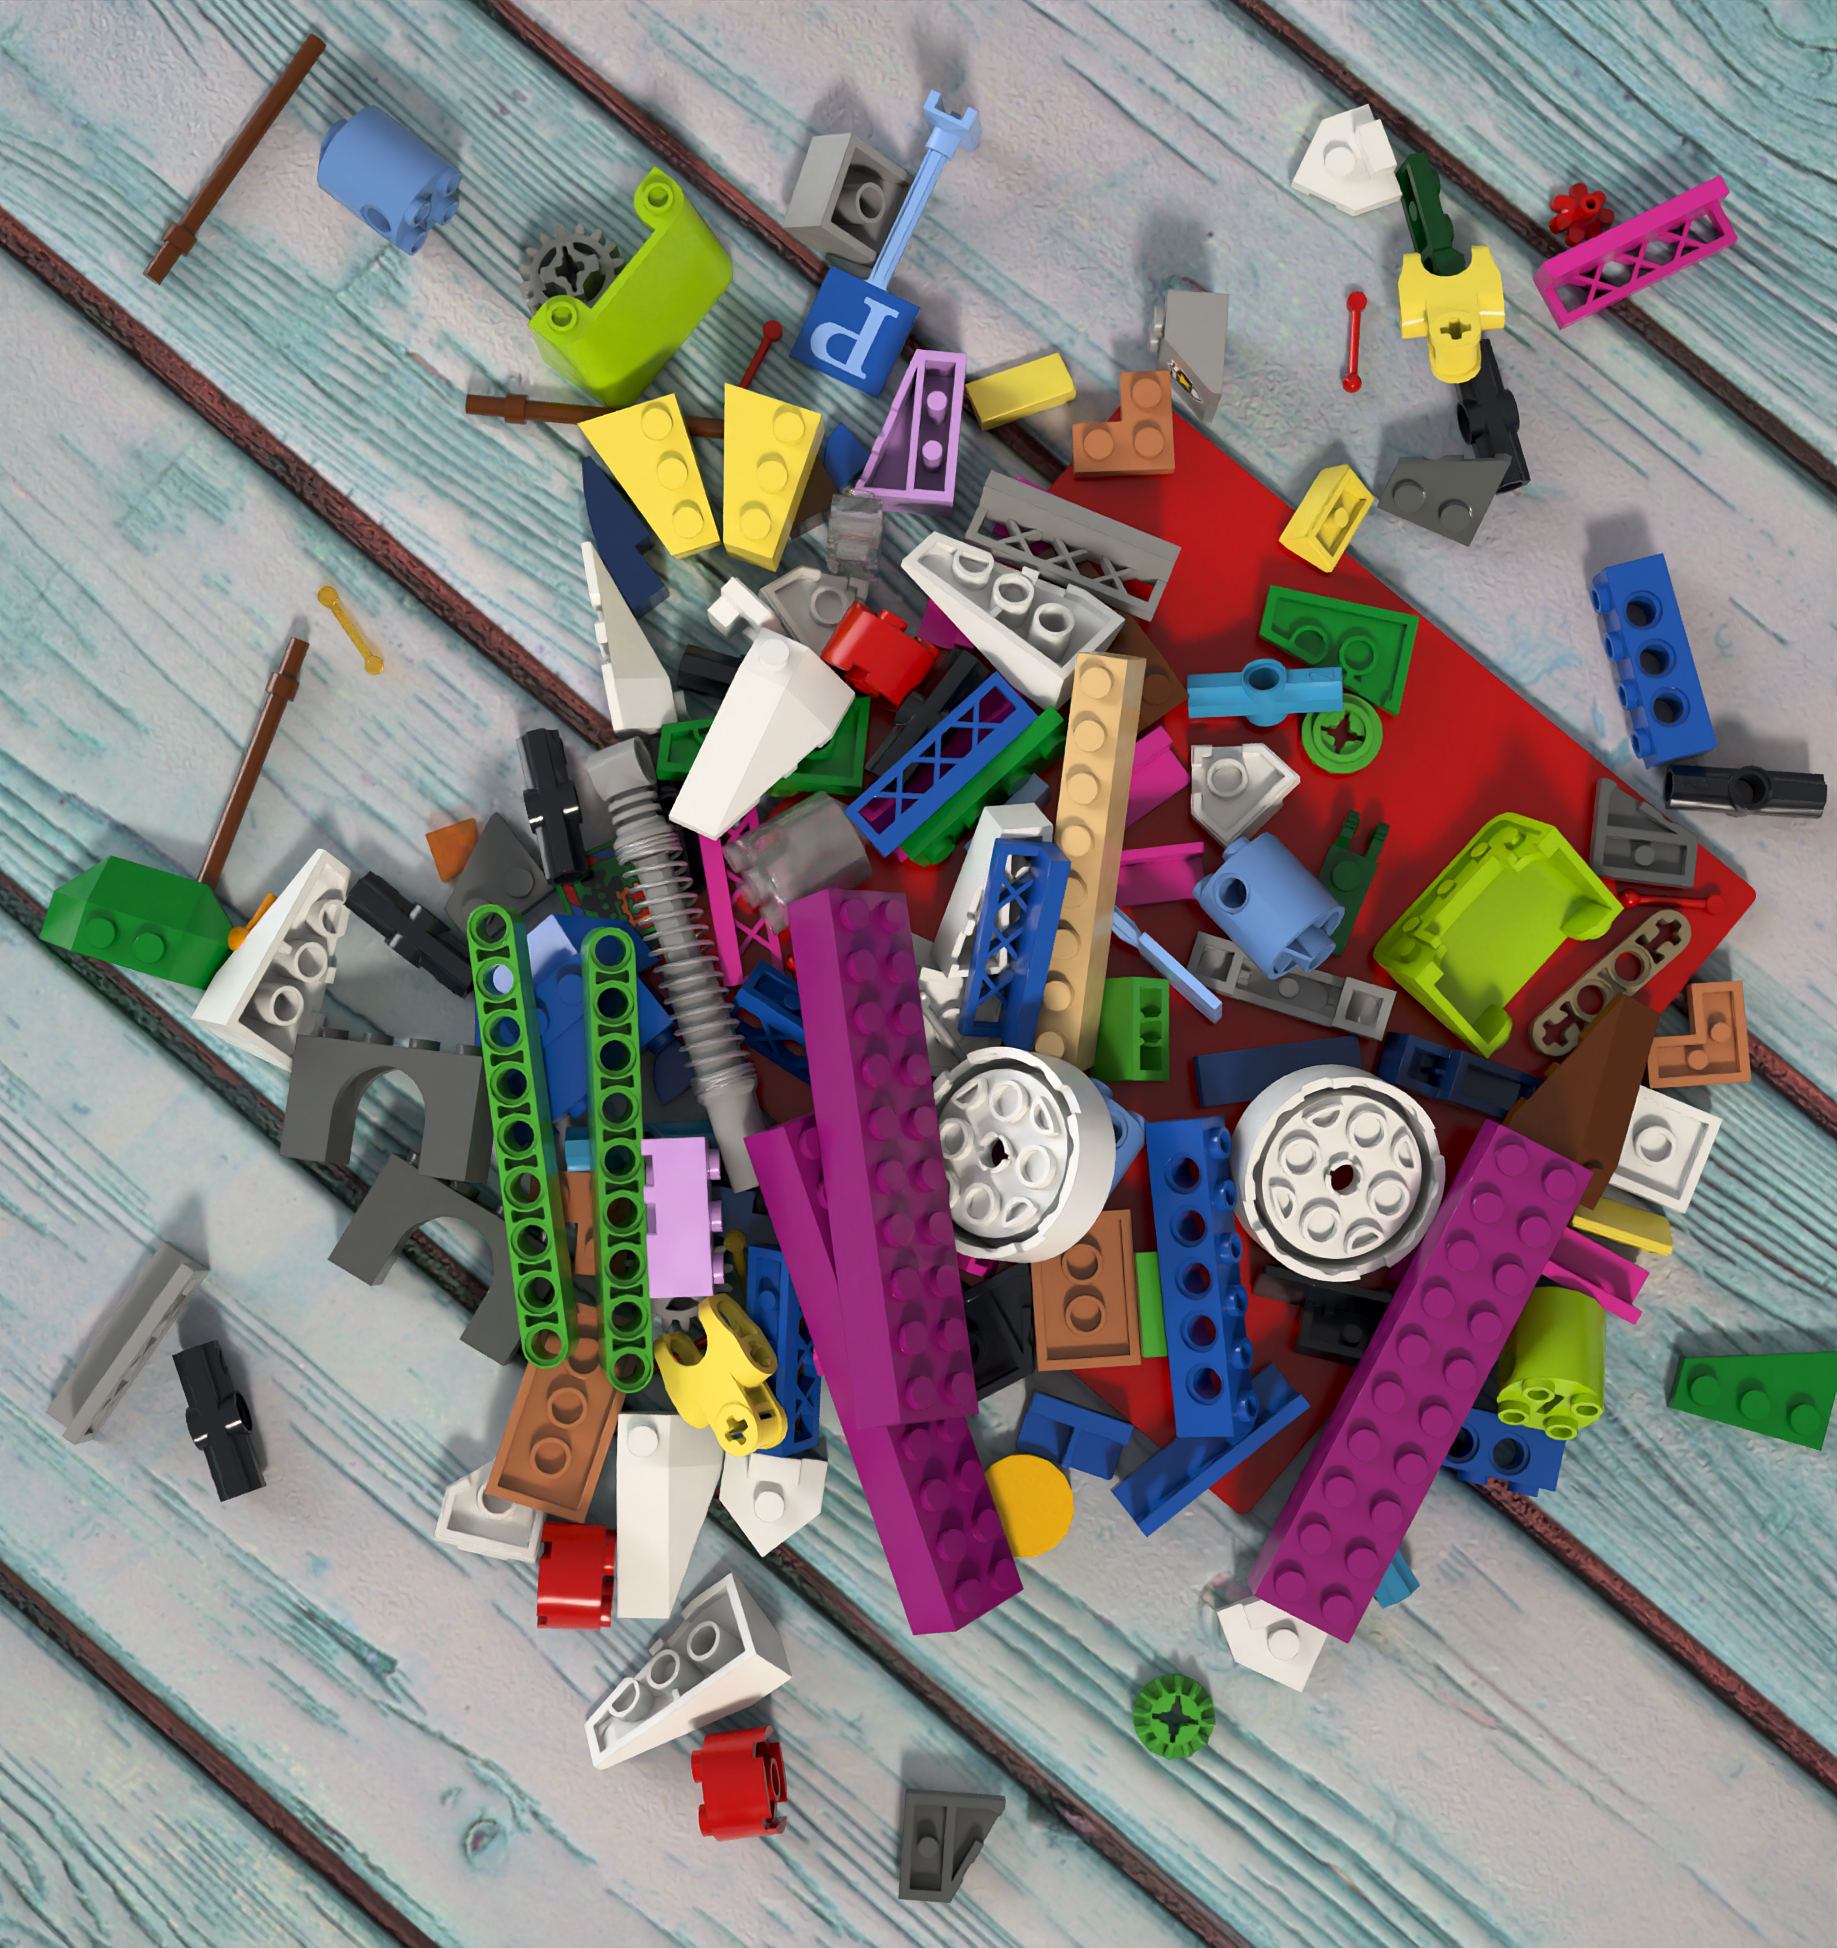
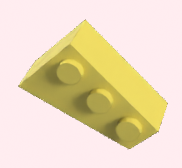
[723,383,825,572]
[577,393,724,560]

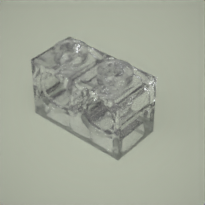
[826,489,885,583]

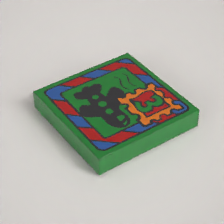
[554,838,656,938]

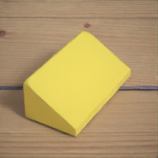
[965,352,1076,432]
[1279,464,1375,573]
[1567,1196,1673,1256]

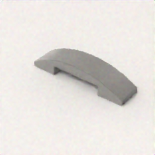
[1186,931,1396,1042]

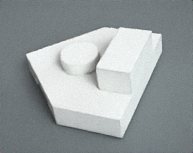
[1291,104,1402,216]
[758,565,870,656]
[707,577,797,646]
[1191,743,1300,850]
[719,1452,828,1557]
[433,1457,547,1564]
[1215,1595,1328,1693]

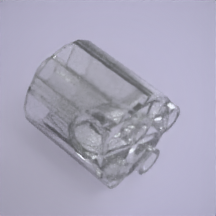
[721,790,872,935]

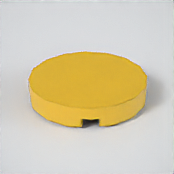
[984,1453,1074,1557]

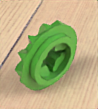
[1301,693,1383,774]
[1132,1674,1216,1760]

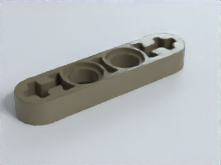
[1527,909,1692,1057]

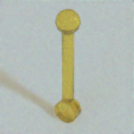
[317,586,384,675]
[724,1230,747,1313]

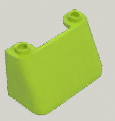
[527,166,733,409]
[1373,812,1624,1059]

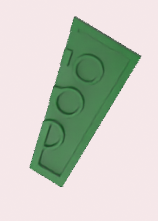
[656,696,871,796]
[899,705,1069,867]

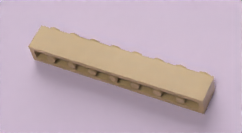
[1031,651,1147,1071]

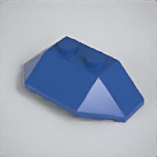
[474,914,661,1079]

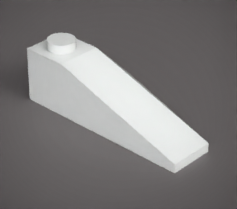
[901,531,1126,710]
[581,541,689,742]
[669,627,855,841]
[191,849,359,1073]
[617,1409,726,1619]
[584,1572,793,1771]

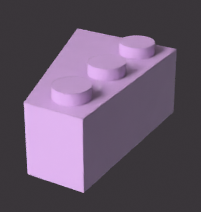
[852,349,967,517]
[640,1137,725,1298]

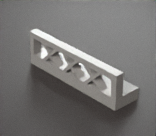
[963,470,1182,622]
[45,1242,210,1445]

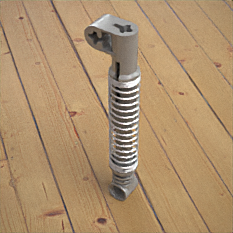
[587,736,770,1194]

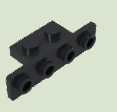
[1252,1264,1395,1367]

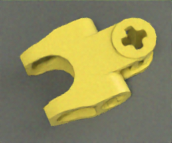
[1398,245,1505,384]
[653,1293,788,1456]

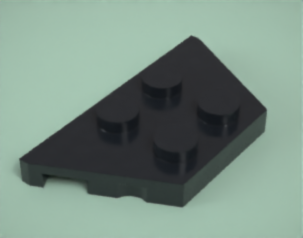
[962,1263,1036,1402]

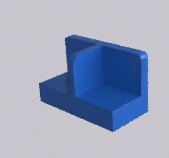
[1016,1389,1134,1480]

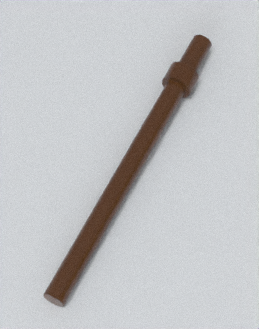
[143,34,327,286]
[465,393,724,439]
[196,637,310,891]

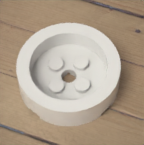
[933,1046,1116,1263]
[1228,1064,1445,1282]

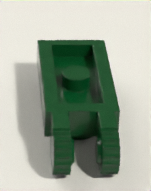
[1395,151,1467,276]
[1316,809,1390,958]

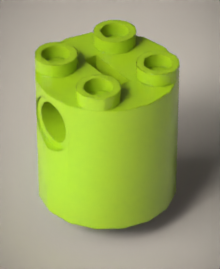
[1497,1286,1606,1440]

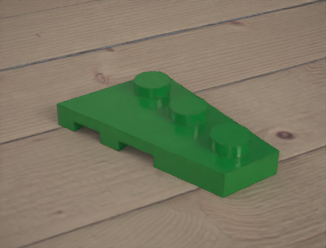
[1258,585,1419,718]
[1667,1351,1837,1451]

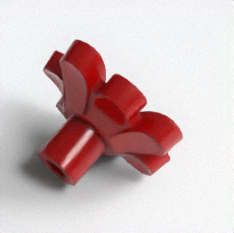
[1549,183,1614,248]

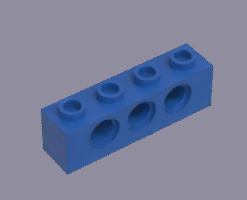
[1590,553,1718,770]
[1442,1407,1566,1497]

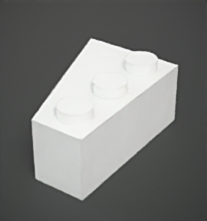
[930,803,1053,979]

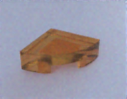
[425,817,478,883]

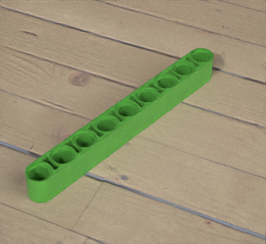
[467,904,580,1369]
[580,926,654,1393]

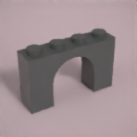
[279,1027,494,1184]
[327,1150,574,1366]

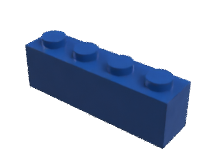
[507,973,678,1148]

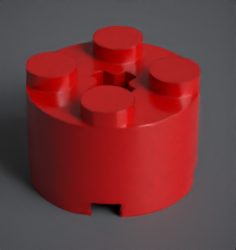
[819,601,940,714]
[537,1522,617,1631]
[691,1725,787,1842]

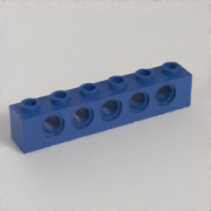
[1145,1115,1259,1438]

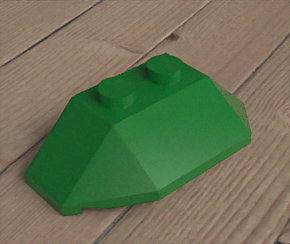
[39,855,234,990]

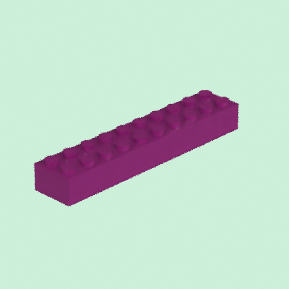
[787,888,979,1431]
[743,1110,1024,1635]
[1246,1119,1594,1644]

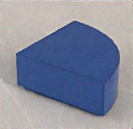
[824,422,870,493]
[653,1037,696,1107]

